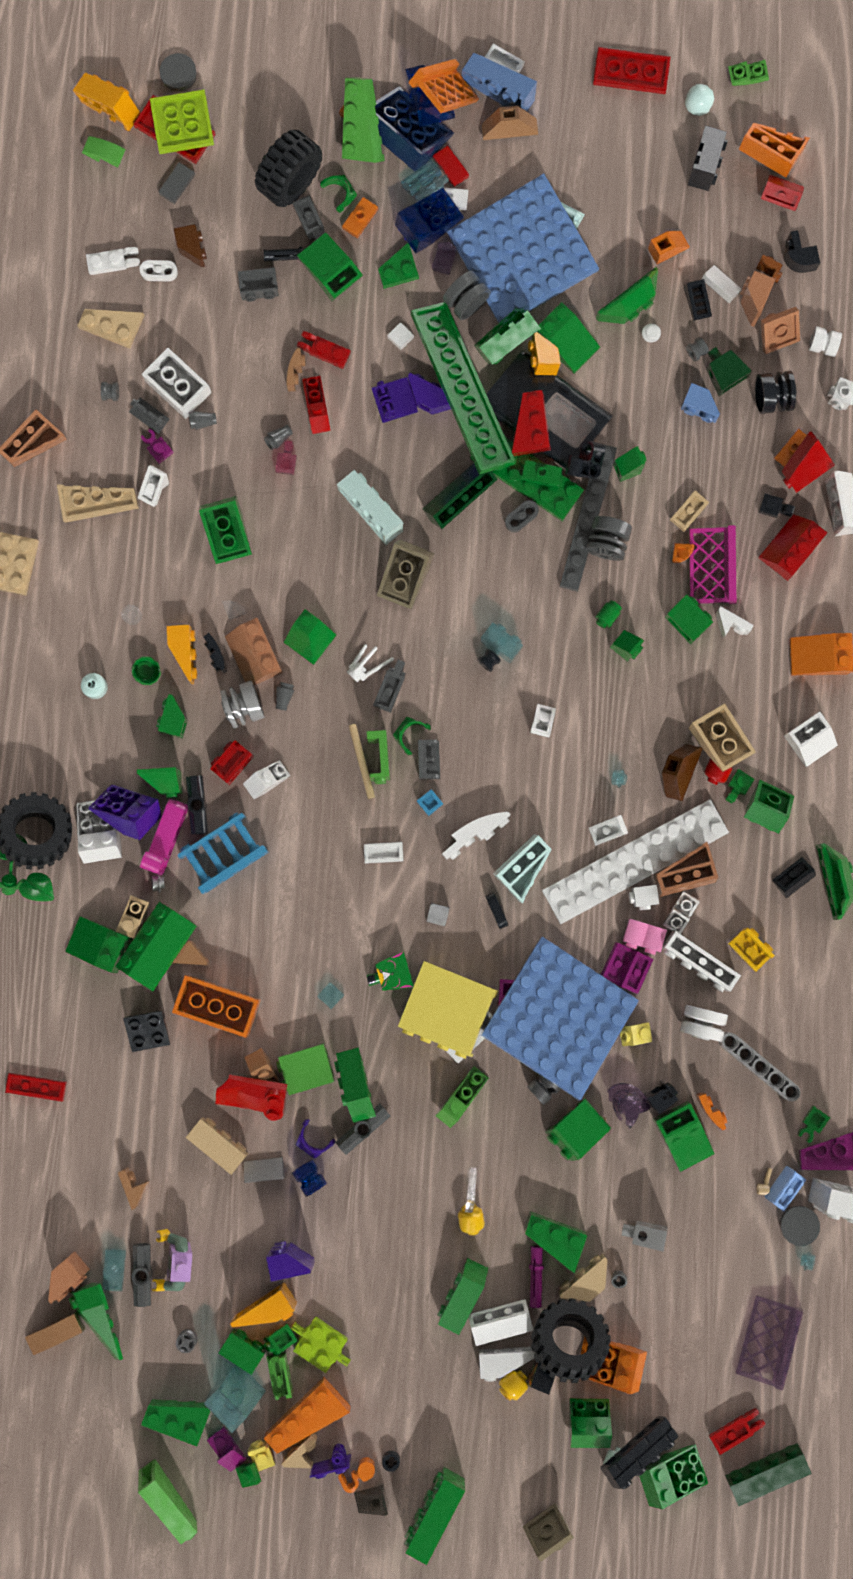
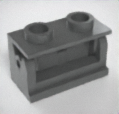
[238,267,279,302]

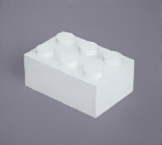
[142,348,212,419]

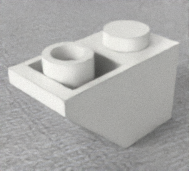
[243,760,290,799]

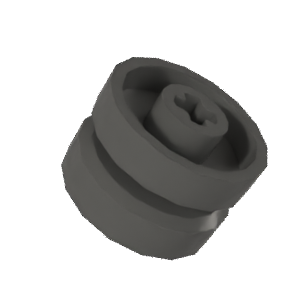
[443,271,491,320]

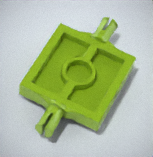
[291,1316,351,1373]

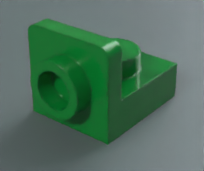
[263,1324,298,1355]

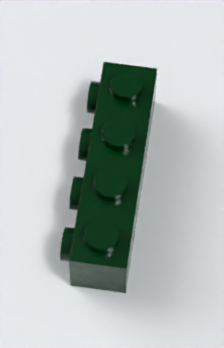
[422,463,498,529]
[725,1443,812,1506]

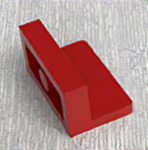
[761,175,804,211]

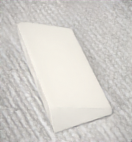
[702,265,742,303]

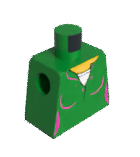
[366,951,414,991]

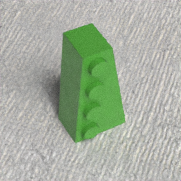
[342,77,385,163]

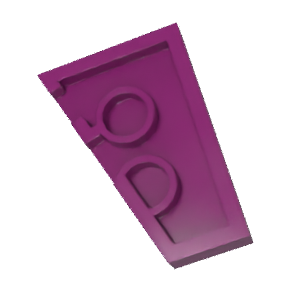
[799,1132,853,1171]

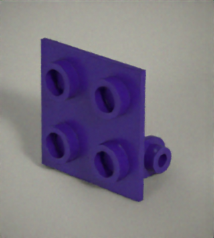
[371,377,418,423]
[310,1443,351,1479]

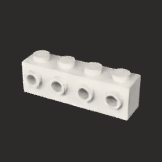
[662,931,741,992]

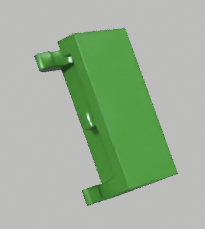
[266,1352,294,1400]

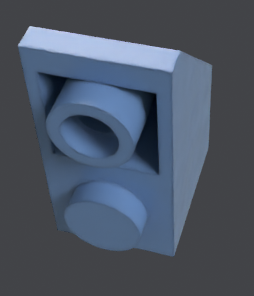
[681,383,720,423]

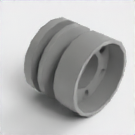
[220,680,265,729]

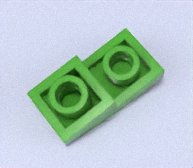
[728,60,769,86]
[82,136,126,168]

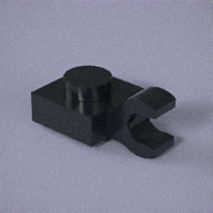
[759,493,795,518]

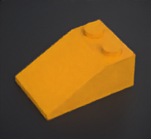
[230,1282,297,1327]

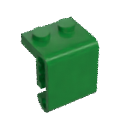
[545,1098,611,1161]

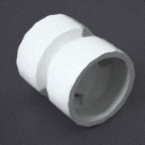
[809,326,842,357]

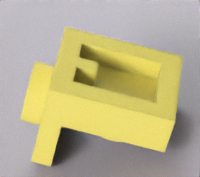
[247,1440,276,1472]

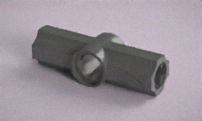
[335,1103,391,1155]
[132,1243,153,1307]

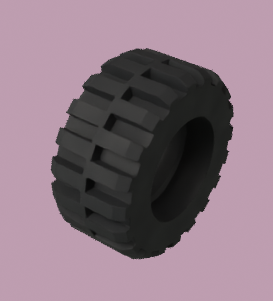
[255,129,323,207]
[0,792,72,870]
[531,1298,611,1383]

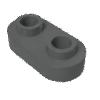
[505,500,539,533]

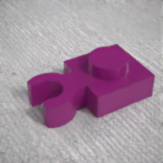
[141,429,174,464]

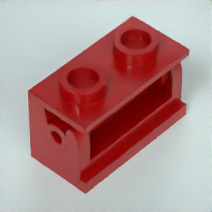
[210,740,254,785]

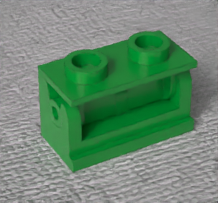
[218,1328,266,1375]

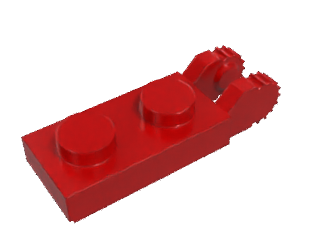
[296,331,351,369]
[708,1408,766,1455]

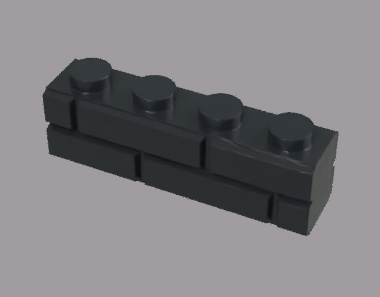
[600,1416,678,1490]

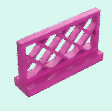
[690,525,737,604]

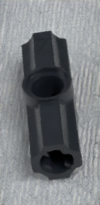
[186,775,208,835]

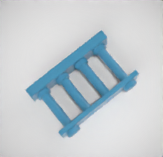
[177,812,269,894]

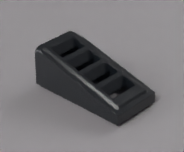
[683,279,712,321]

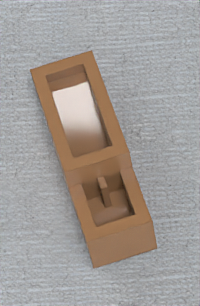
[25,1311,86,1355]

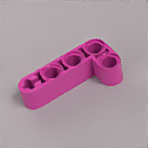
[140,799,188,875]

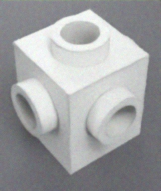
[827,377,853,410]

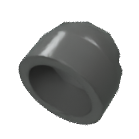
[611,1270,627,1289]

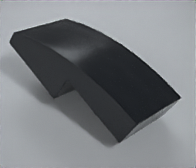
[203,632,227,673]

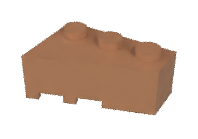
[0,409,67,467]

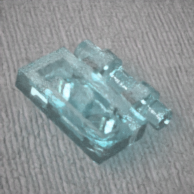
[401,161,449,203]

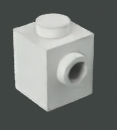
[629,885,659,911]

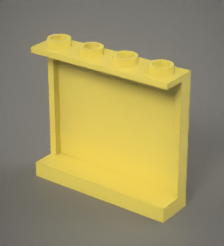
[398,961,498,1059]

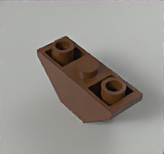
[662,744,703,801]

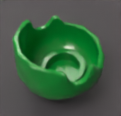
[131,656,161,685]

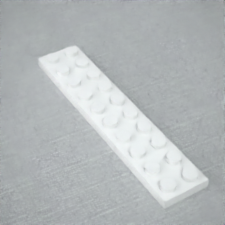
[542,799,729,924]

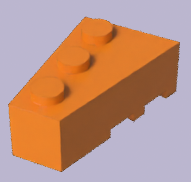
[739,123,810,178]

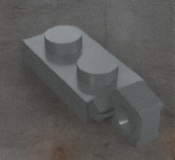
[292,195,325,241]
[373,659,406,713]

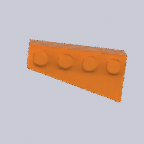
[264,1377,351,1454]

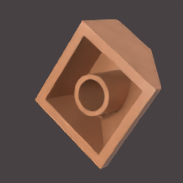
[740,271,775,327]

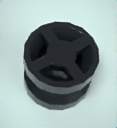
[477,648,501,672]

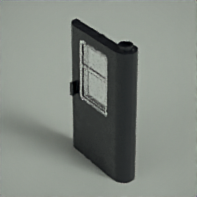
[486,350,613,469]

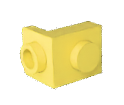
[620,1022,652,1046]

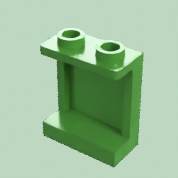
[367,730,390,784]
[276,1043,335,1095]

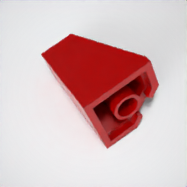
[781,431,835,493]

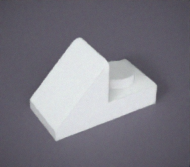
[138,465,169,507]
[715,606,754,638]
[530,704,556,738]
[589,815,628,846]

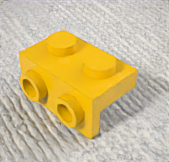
[728,927,775,972]

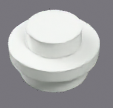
[642,324,661,343]

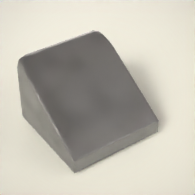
[426,903,450,926]

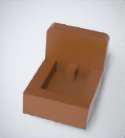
[756,255,783,283]

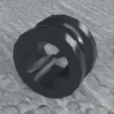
[382,1451,400,1472]

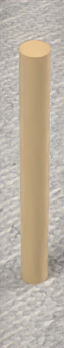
[349,724,375,799]

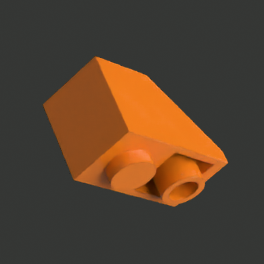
[648,231,690,265]

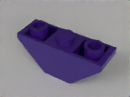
[408,373,451,415]

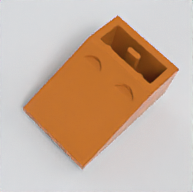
[580,1336,647,1395]

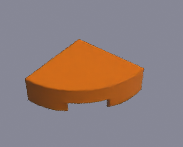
[672,543,695,563]

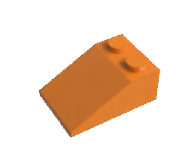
[790,633,853,676]

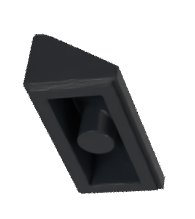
[772,857,816,898]

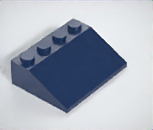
[375,86,454,171]

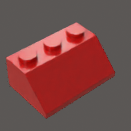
[758,514,828,581]

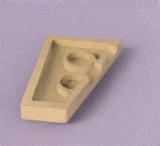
[77,309,145,349]

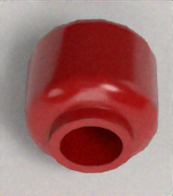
[704,758,733,785]

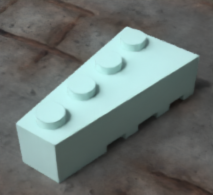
[337,470,404,545]

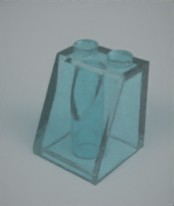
[204,1365,266,1433]

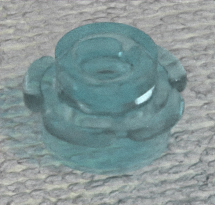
[611,770,627,788]
[800,1251,816,1271]

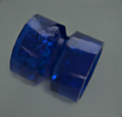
[292,1159,327,1197]

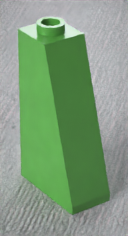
[138,1459,197,1544]

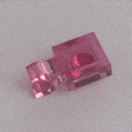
[275,440,297,475]

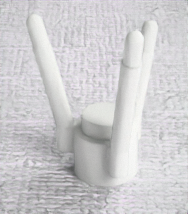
[347,644,394,682]

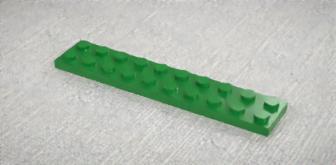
[410,302,515,474]

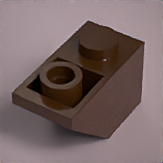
[173,224,207,267]

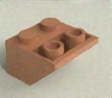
[48,1252,90,1304]

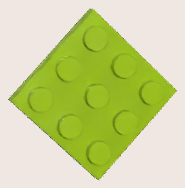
[150,89,214,154]

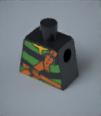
[527,1360,555,1395]

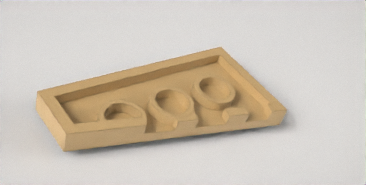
[57,485,139,523]

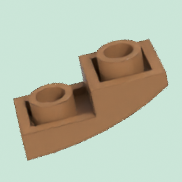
[287,348,306,392]

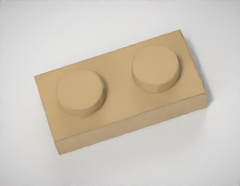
[670,491,710,532]

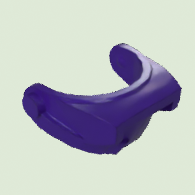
[296,1119,336,1159]

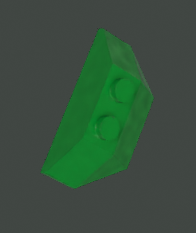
[596,267,658,324]
[816,843,853,920]

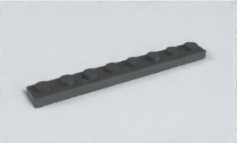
[560,444,617,592]

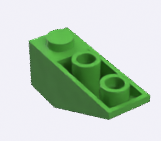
[435,1066,489,1128]

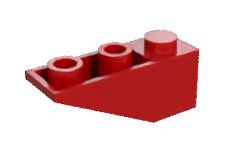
[302,375,331,434]

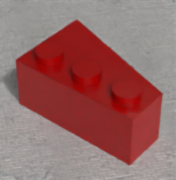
[512,390,551,456]

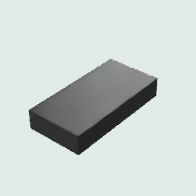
[159,162,195,204]

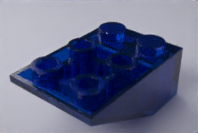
[395,187,464,254]

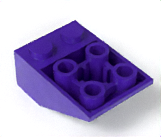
[88,784,162,840]

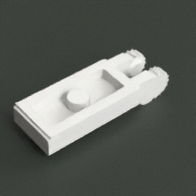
[86,247,140,275]

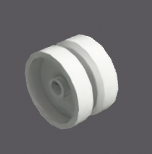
[680,1005,728,1042]

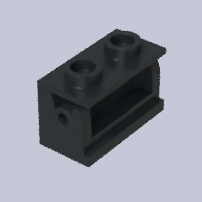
[643,1081,679,1114]

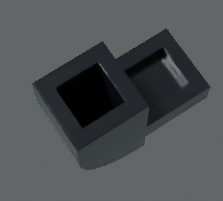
[783,230,821,273]

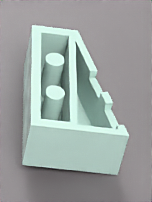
[493,834,552,903]

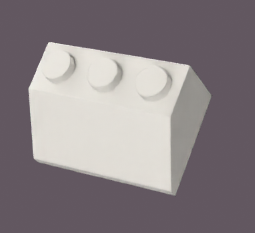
[825,471,853,536]

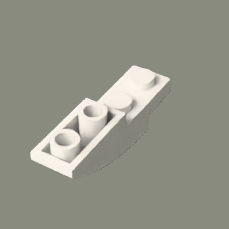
[442,812,510,860]

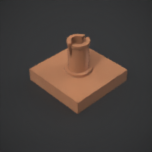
[761,306,800,354]

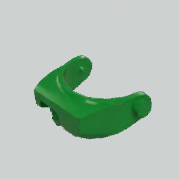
[320,175,357,213]
[392,716,431,756]

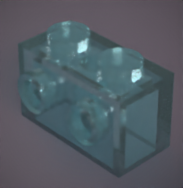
[480,622,523,664]

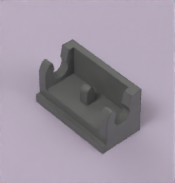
[418,740,440,780]

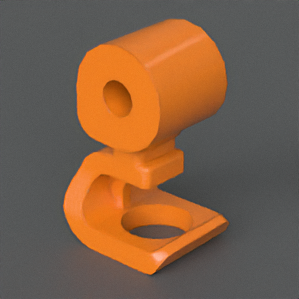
[338,1457,375,1493]

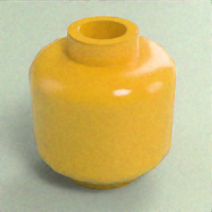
[458,1204,485,1235]
[499,1370,528,1401]

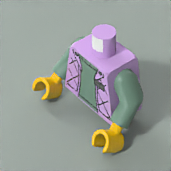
[152,1229,192,1291]

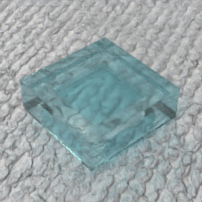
[317,982,344,1009]

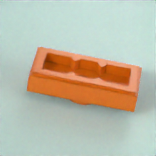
[342,197,379,239]
[774,429,806,467]

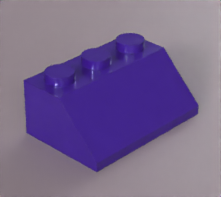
[266,1241,315,1282]

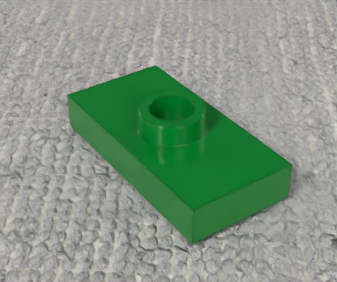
[521,460,562,488]

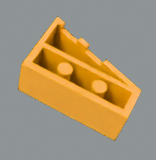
[73,73,140,131]

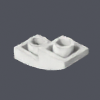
[663,891,700,934]

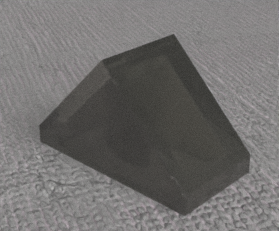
[354,1485,389,1516]

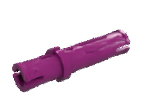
[529,1245,544,1308]

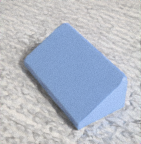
[765,1166,806,1212]

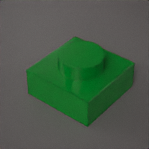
[236,1462,261,1488]

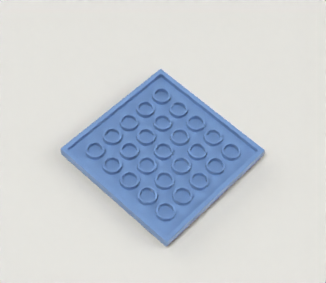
[447,174,599,323]
[481,937,639,1100]

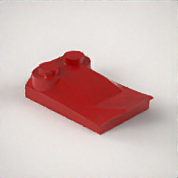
[215,1074,288,1121]

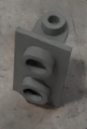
[129,397,170,434]

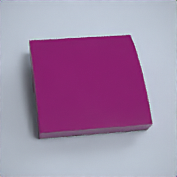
[601,942,654,994]

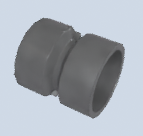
[527,1074,561,1105]

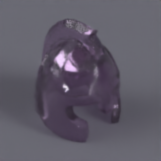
[607,1083,651,1128]

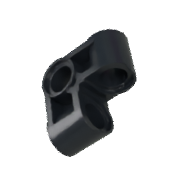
[565,440,606,479]

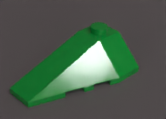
[69,1282,123,1361]

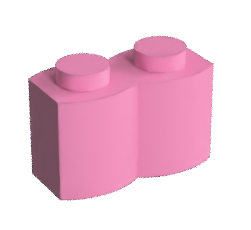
[622,919,667,955]

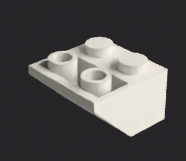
[784,712,838,767]

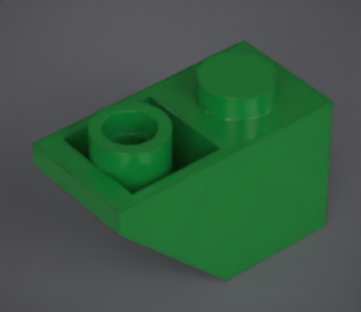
[613,446,647,482]
[610,630,644,662]
[156,694,188,739]

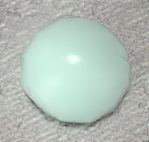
[685,84,714,116]

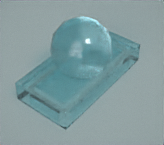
[102,1249,126,1292]

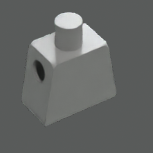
[622,1221,668,1252]

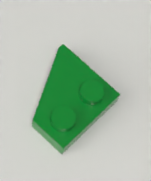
[378,243,419,289]

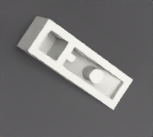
[479,1347,535,1382]

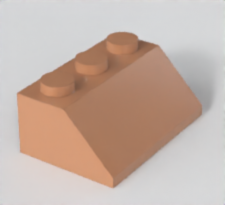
[225,618,283,685]

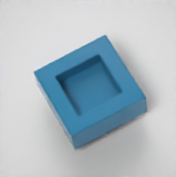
[417,789,443,816]

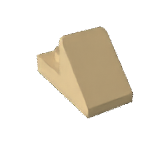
[281,1433,317,1468]

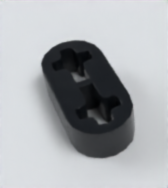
[485,892,509,929]

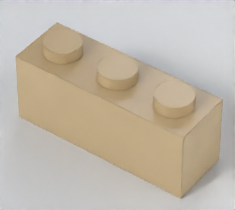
[186,1117,248,1175]

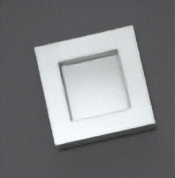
[387,322,414,350]

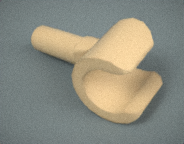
[757,1168,772,1195]

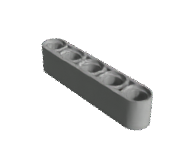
[718,1032,800,1101]

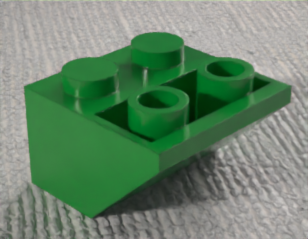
[665,595,713,645]
[569,1398,612,1448]

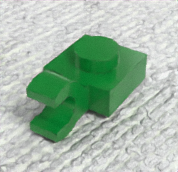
[725,769,755,804]

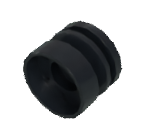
[755,370,797,414]

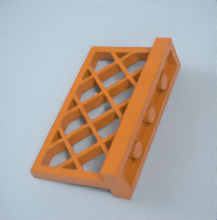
[408,59,479,113]

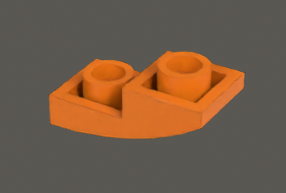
[696,1092,727,1130]

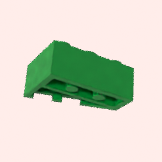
[334,1047,376,1123]
[524,1211,588,1274]

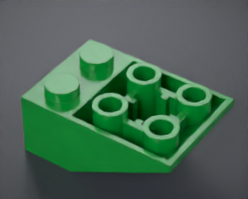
[297,232,363,302]
[653,1101,715,1172]
[639,1444,708,1510]

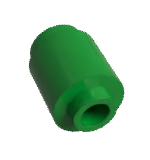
[595,600,622,629]

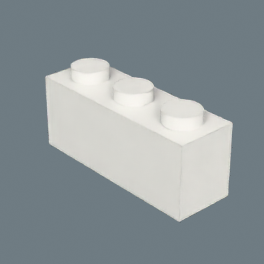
[469,1299,533,1346]

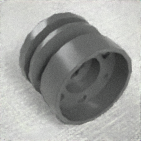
[586,516,632,561]

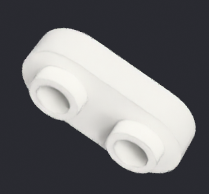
[140,260,178,282]

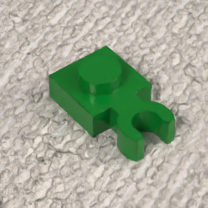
[797,1105,831,1143]

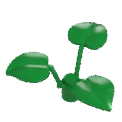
[0,833,54,902]

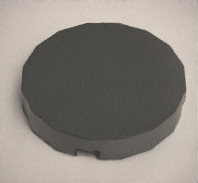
[159,53,197,91]
[780,1206,820,1246]

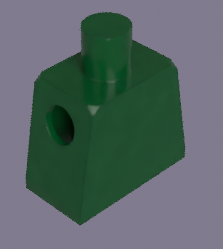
[706,347,752,396]

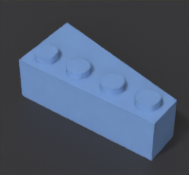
[461,53,537,111]

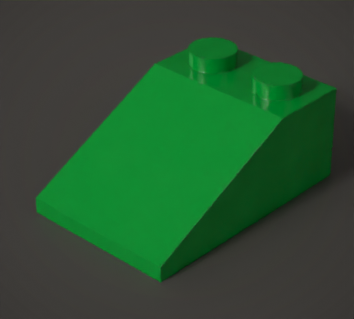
[537,302,600,374]
[199,496,252,564]
[65,916,132,973]

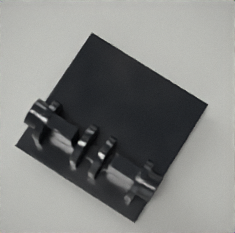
[123,1010,170,1052]

